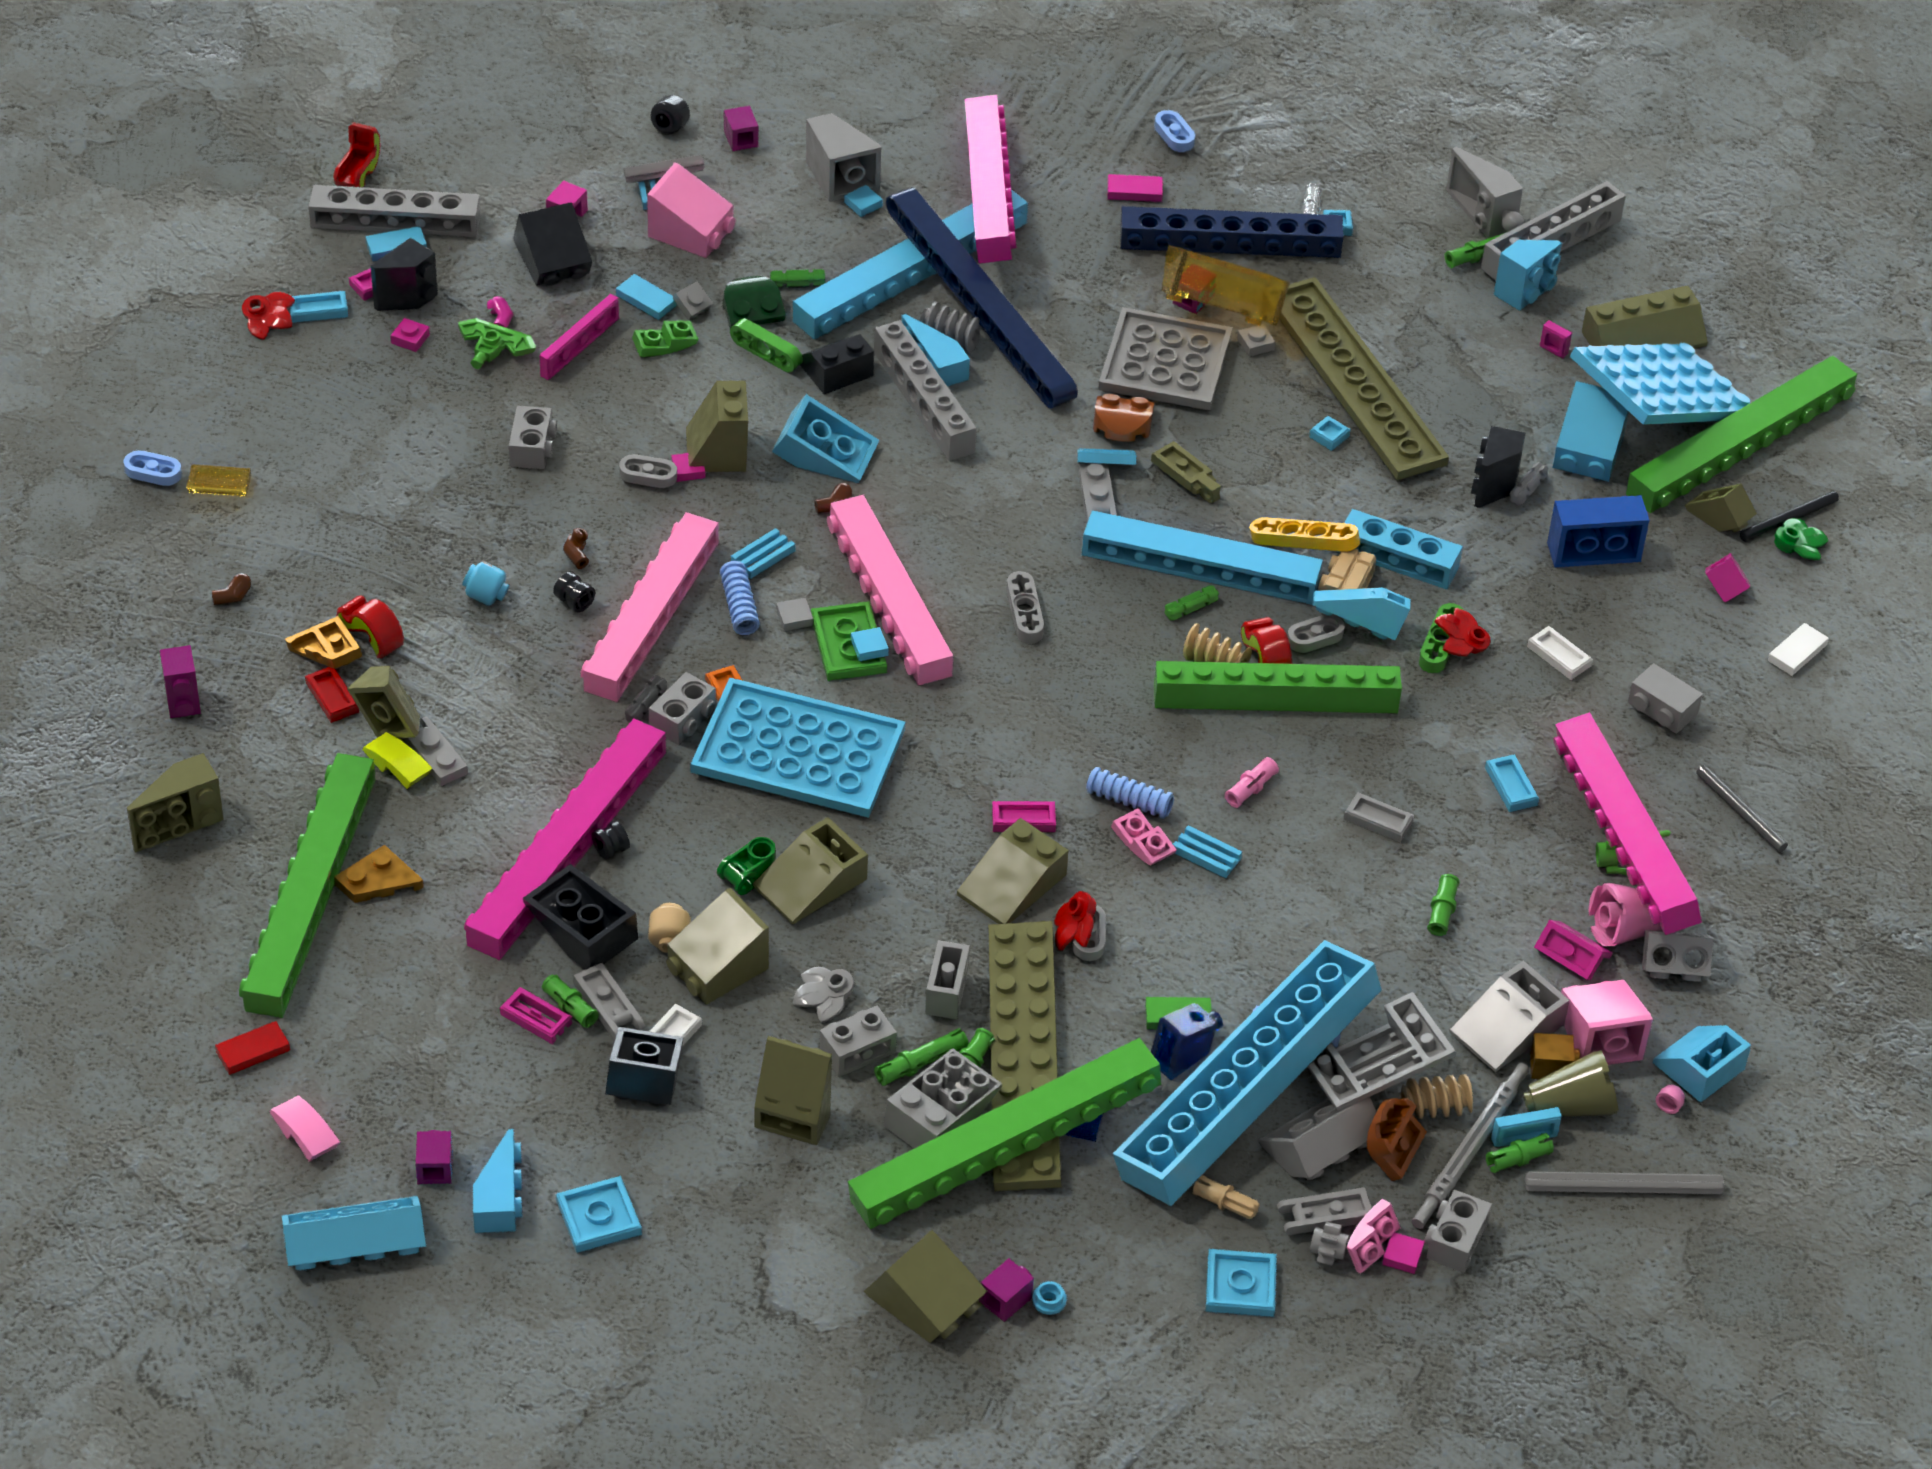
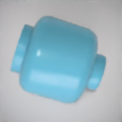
[462,561,509,606]

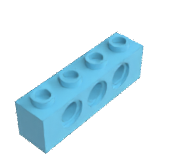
[1337,509,1463,589]

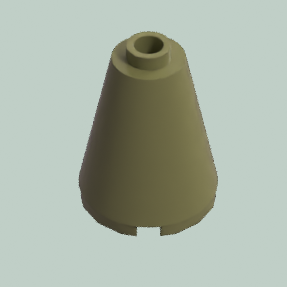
[1523,1050,1618,1117]

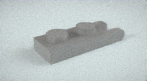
[1078,463,1117,523]
[402,716,468,786]
[573,963,645,1040]
[1277,1187,1372,1235]

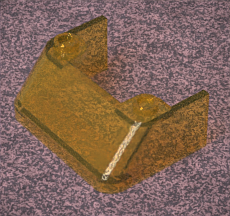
[1161,245,1290,326]

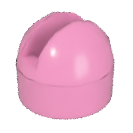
[1656,1085,1685,1114]

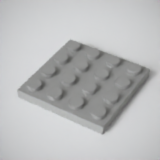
[1098,307,1233,411]

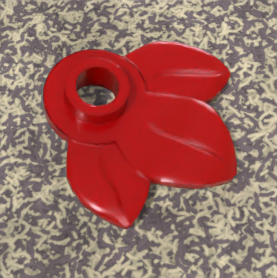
[242,292,295,340]
[1434,608,1491,656]
[1054,891,1096,951]

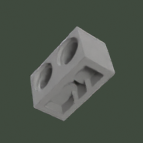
[509,405,557,469]
[649,672,717,745]
[1642,930,1714,981]
[1424,1189,1492,1273]

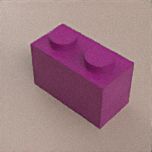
[160,645,201,718]

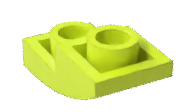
[362,732,432,789]

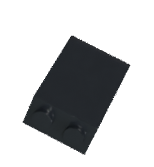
[513,202,593,286]

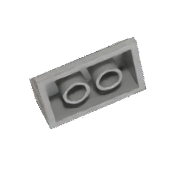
[1259,1097,1376,1180]

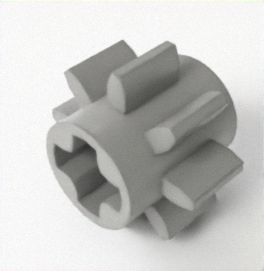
[1310,1221,1349,1266]

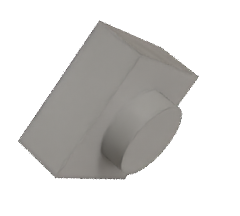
[673,281,713,320]
[1237,324,1275,357]

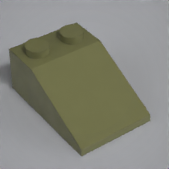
[957,818,1069,924]

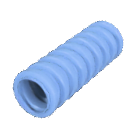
[720,561,760,635]
[1086,767,1174,819]

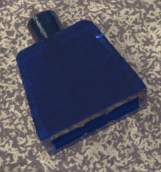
[1151,1003,1223,1080]

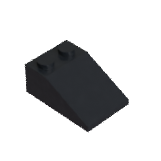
[523,864,638,970]

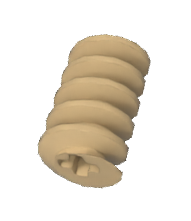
[1183,623,1252,663]
[1401,1074,1473,1119]

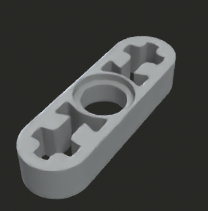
[1007,571,1044,644]

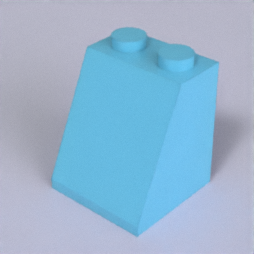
[1553,381,1629,482]

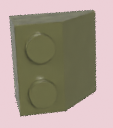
[347,666,420,738]

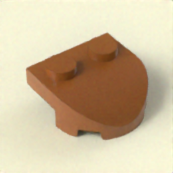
[1093,394,1154,442]
[1367,1098,1427,1181]

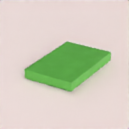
[811,601,887,681]

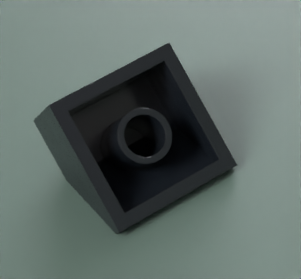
[371,238,438,311]
[800,334,874,395]
[605,1027,684,1105]

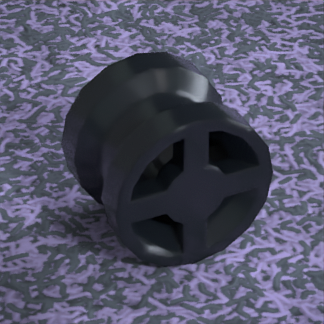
[591,821,630,860]

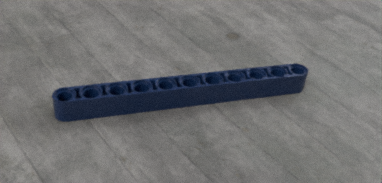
[886,187,1078,409]

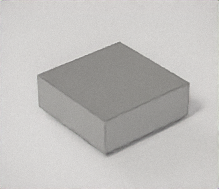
[777,598,813,631]

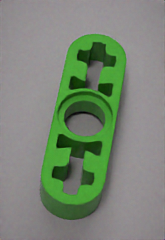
[730,318,803,373]
[1419,603,1464,673]

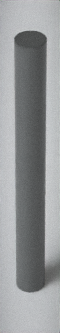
[1696,765,1788,852]

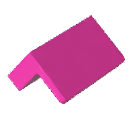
[1534,920,1613,980]

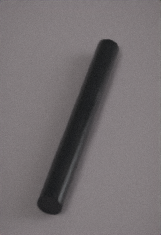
[1740,491,1839,542]

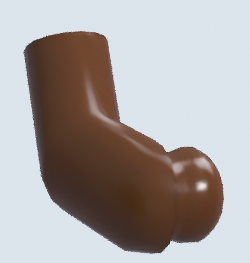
[815,483,852,514]
[563,528,589,569]
[212,573,251,605]

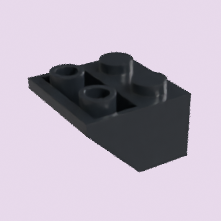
[1471,426,1526,508]

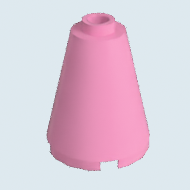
[1589,883,1662,946]

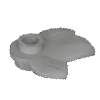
[793,967,855,1023]

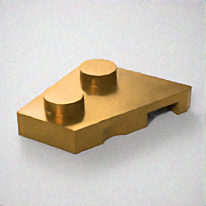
[285,616,363,669]
[334,845,424,903]

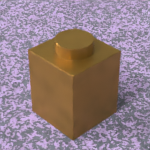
[1530,1033,1580,1079]

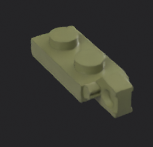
[1151,441,1221,504]

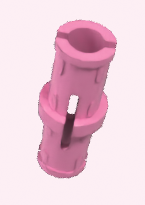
[1225,757,1279,808]

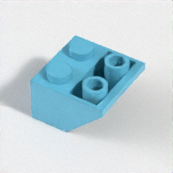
[1494,240,1562,311]
[1653,1025,1751,1102]

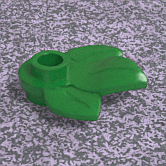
[1774,518,1829,560]

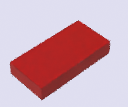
[305,667,359,723]
[215,1021,290,1075]

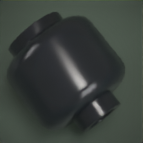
[650,95,690,135]

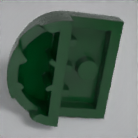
[722,276,786,328]

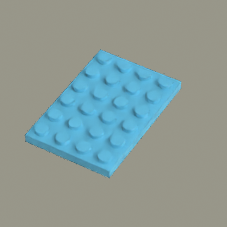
[1570,343,1750,425]
[690,678,906,818]

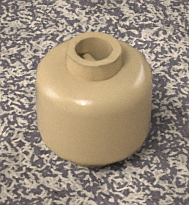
[648,903,691,953]

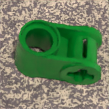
[717,837,776,895]

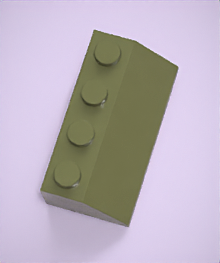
[1582,285,1708,349]

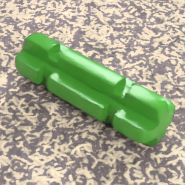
[770,269,825,287]
[1164,585,1219,621]

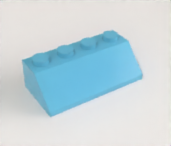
[282,1196,426,1270]

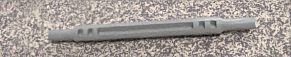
[1411,1063,1529,1229]

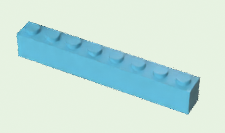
[1082,510,1323,605]

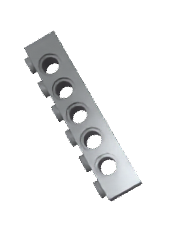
[1481,181,1626,281]
[309,185,481,237]
[874,320,976,461]

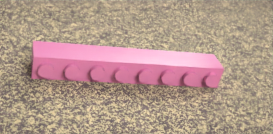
[827,495,953,686]
[581,512,719,702]

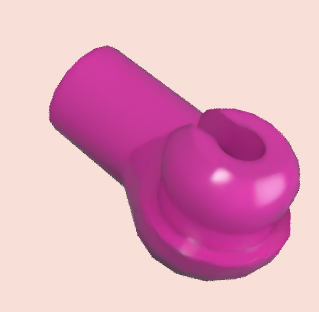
[487,296,513,328]

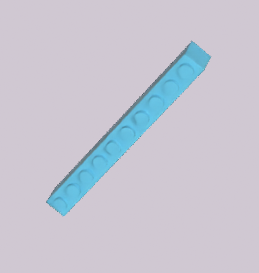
[793,190,1028,340]

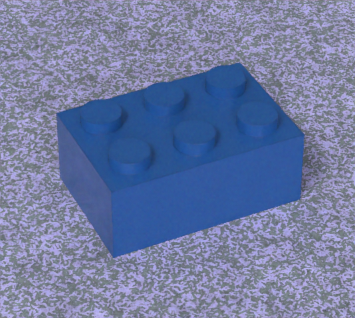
[1547,495,1650,568]

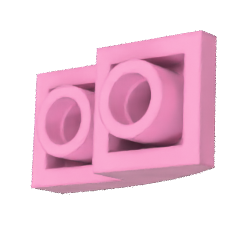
[1111,808,1177,866]
[270,1095,340,1162]
[1347,1199,1400,1274]

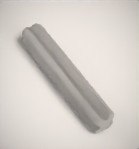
[624,155,705,183]

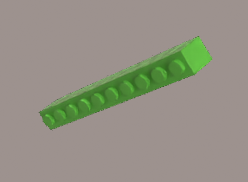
[1626,355,1857,513]
[239,753,376,1018]
[848,1037,1161,1229]

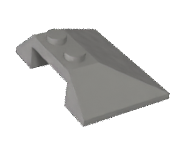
[1307,992,1457,1112]

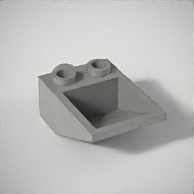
[1446,147,1524,238]

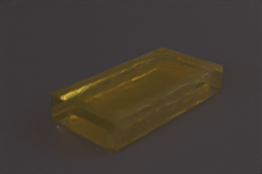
[187,464,251,496]

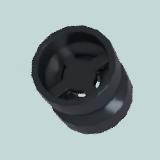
[553,571,596,613]

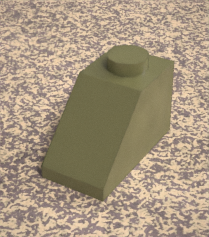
[1684,483,1757,532]

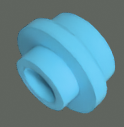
[1032,1281,1067,1315]

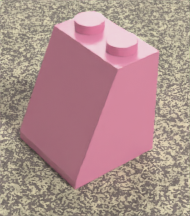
[647,163,735,258]
[1561,980,1652,1065]

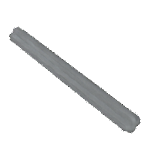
[1525,1171,1725,1194]

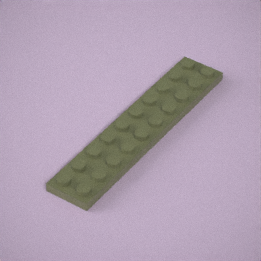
[1265,277,1449,480]
[988,921,1062,1191]

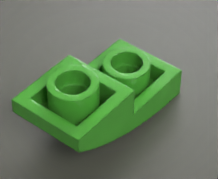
[632,320,698,357]

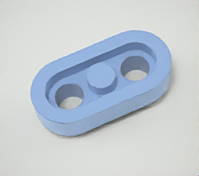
[1154,110,1195,153]
[123,451,182,486]

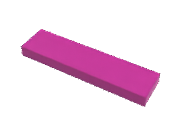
[539,294,619,380]

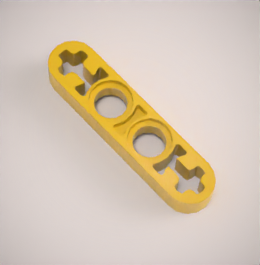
[1249,517,1360,552]

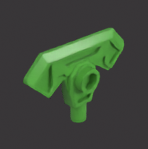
[458,318,536,369]

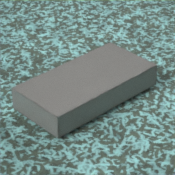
[1344,792,1414,843]

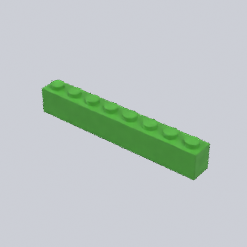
[1154,661,1402,714]

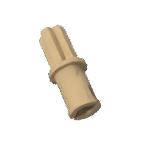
[1193,1175,1259,1219]

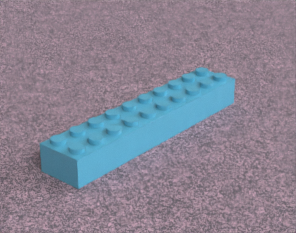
[1113,940,1382,1206]

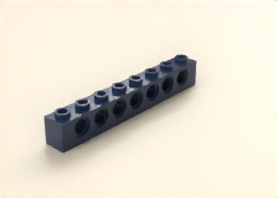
[1120,206,1344,258]

